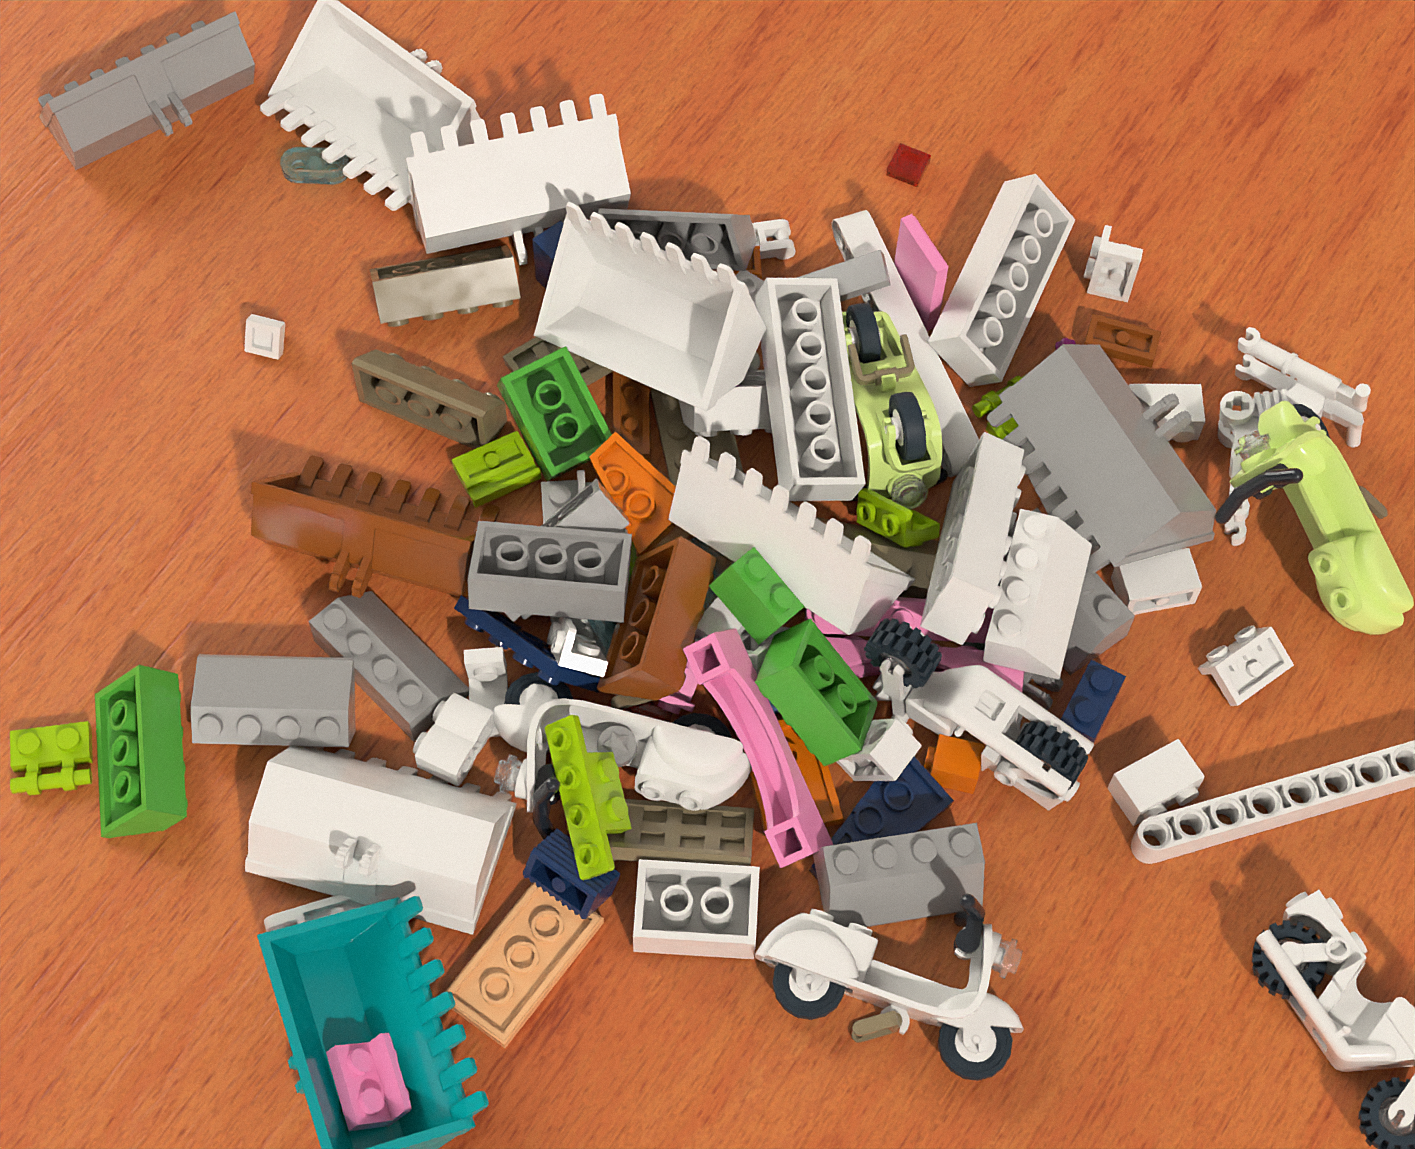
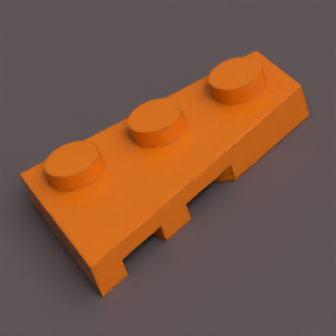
[589,431,676,556]

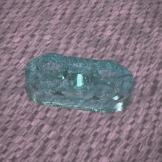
[280,147,349,185]

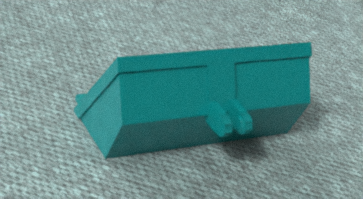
[257,896,489,1149]

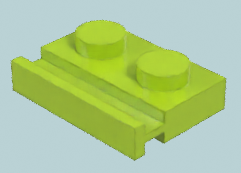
[451,431,541,508]

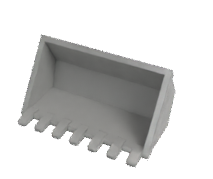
[38,11,255,170]
[987,344,1216,573]

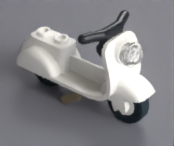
[494,672,752,840]
[755,894,1024,1081]

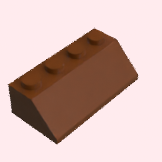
[597,536,717,701]

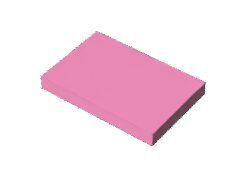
[894,214,949,331]

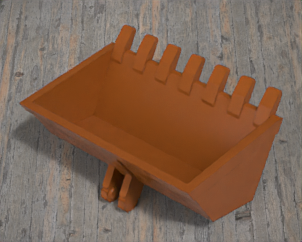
[251,456,500,598]

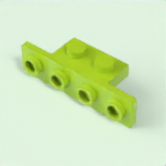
[545,715,632,880]

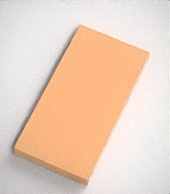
[445,883,604,1048]

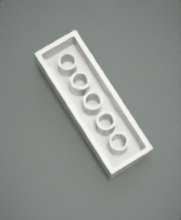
[928,174,1075,387]
[755,278,866,501]
[920,432,1026,645]

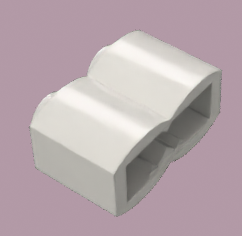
[413,693,495,787]

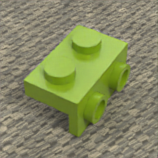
[857,488,940,547]

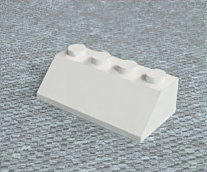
[679,370,772,437]
[983,509,1092,679]

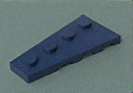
[454,595,600,693]
[809,756,954,880]

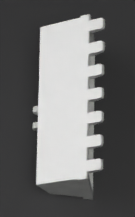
[260,0,480,211]
[406,94,631,266]
[534,202,766,412]
[668,436,915,635]
[245,746,517,935]

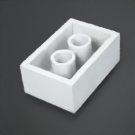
[633,859,760,959]

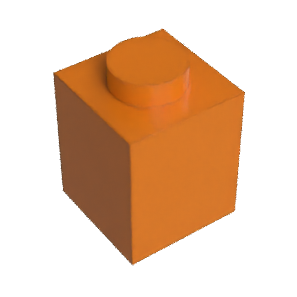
[924,734,985,794]

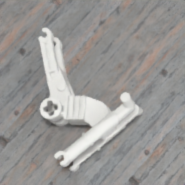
[1217,327,1371,546]

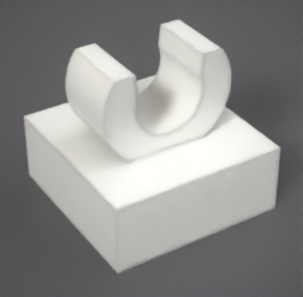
[244,314,285,360]

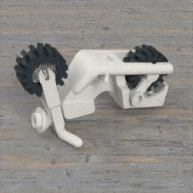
[864,618,1094,810]
[1252,890,1415,1149]

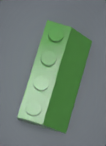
[95,665,188,838]

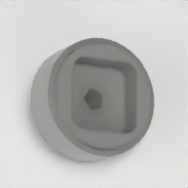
[597,726,637,767]

